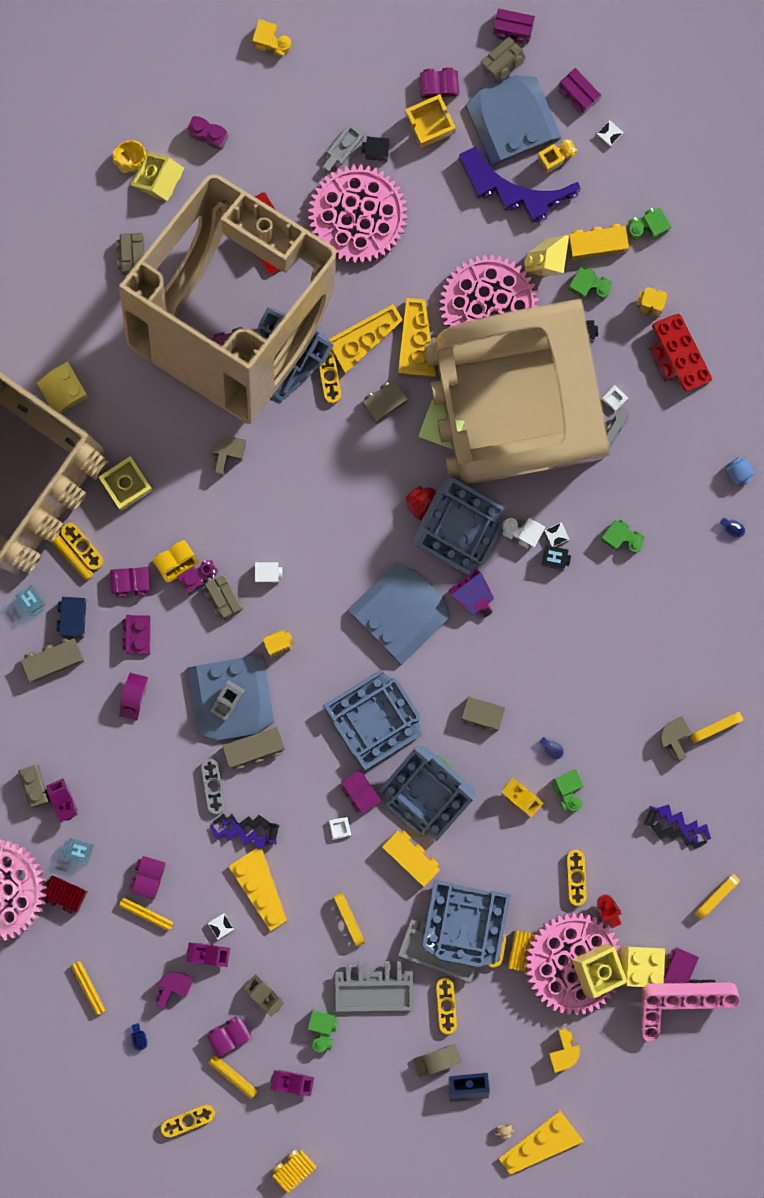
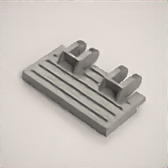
[398,914,476,982]
[335,961,413,1012]

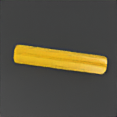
[52,535,94,581]
[119,898,173,931]
[71,961,105,1015]
[208,1055,258,1099]

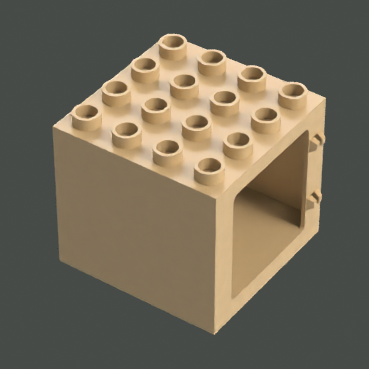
[0,372,109,575]

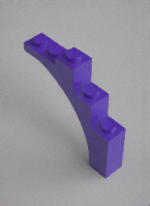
[459,146,581,223]

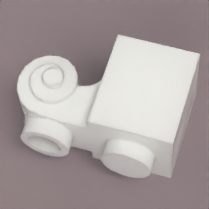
[501,518,545,549]

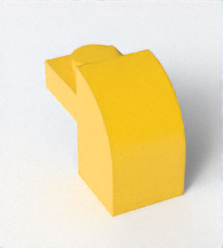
[501,777,544,818]
[549,1027,580,1072]

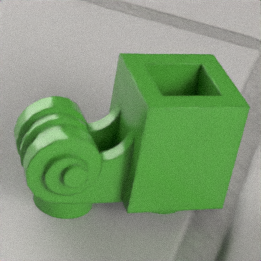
[628,208,671,240]
[568,267,612,299]
[601,520,645,553]
[552,769,584,812]
[308,1010,338,1052]

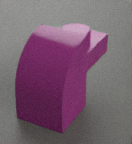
[119,673,148,720]
[46,778,78,823]
[186,942,230,967]
[155,972,194,1009]
[270,1070,314,1096]

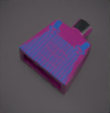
[448,569,494,618]

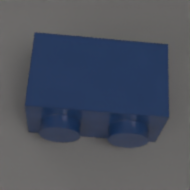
[56,597,87,638]
[447,1073,490,1102]

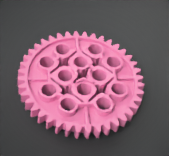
[308,164,408,264]
[439,255,539,327]
[0,840,47,941]
[524,913,620,1015]

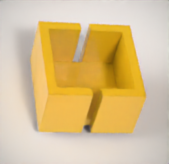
[405,94,456,148]

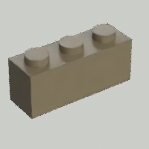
[21,637,85,683]
[222,727,285,770]

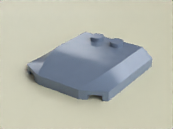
[466,75,561,167]
[414,476,503,575]
[348,563,449,665]
[187,655,274,741]
[323,670,421,771]
[379,745,476,841]
[422,880,511,968]

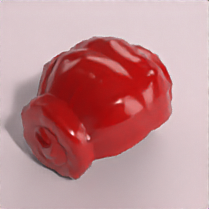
[405,486,436,521]

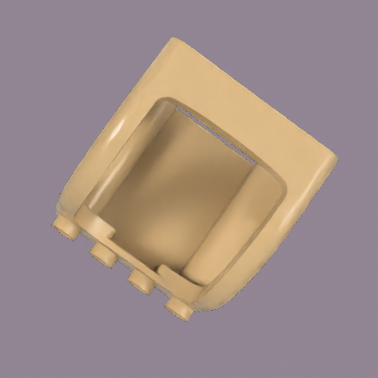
[119,174,336,424]
[424,299,609,485]

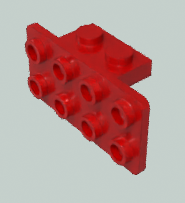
[649,314,712,392]

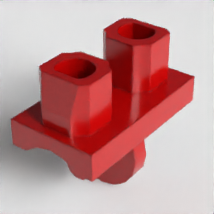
[596,894,622,928]

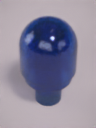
[719,517,745,538]
[539,736,564,759]
[130,1023,148,1051]

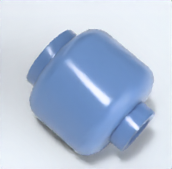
[726,457,754,486]

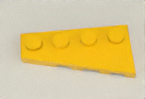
[398,298,436,378]
[329,304,403,374]
[228,848,287,931]
[499,1110,584,1174]

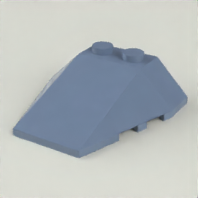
[258,307,334,401]

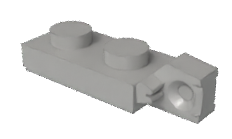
[323,123,365,174]

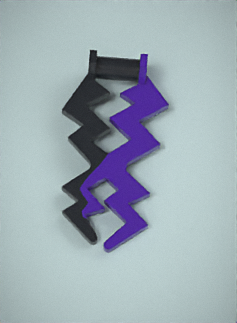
[643,804,711,849]
[210,813,280,850]

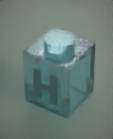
[15,585,46,616]
[63,838,94,863]

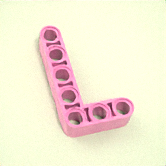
[640,983,740,1042]

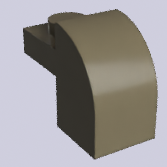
[212,437,246,476]
[660,716,691,761]
[242,974,284,1017]
[413,1044,462,1077]

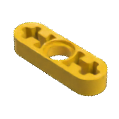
[319,350,341,404]
[61,523,103,570]
[689,711,743,744]
[567,850,587,906]
[694,874,740,920]
[334,892,365,947]
[436,977,457,1034]
[161,1104,215,1137]

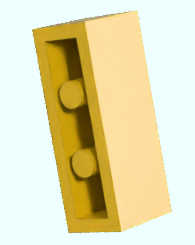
[568,224,629,260]
[382,830,440,887]

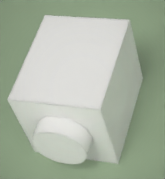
[255,562,283,583]

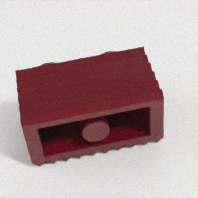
[44,875,88,914]

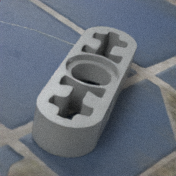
[201,759,225,814]

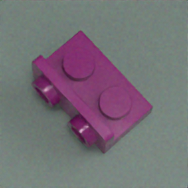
[122,615,151,654]

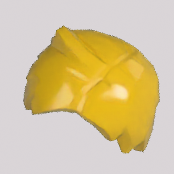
[112,140,146,173]

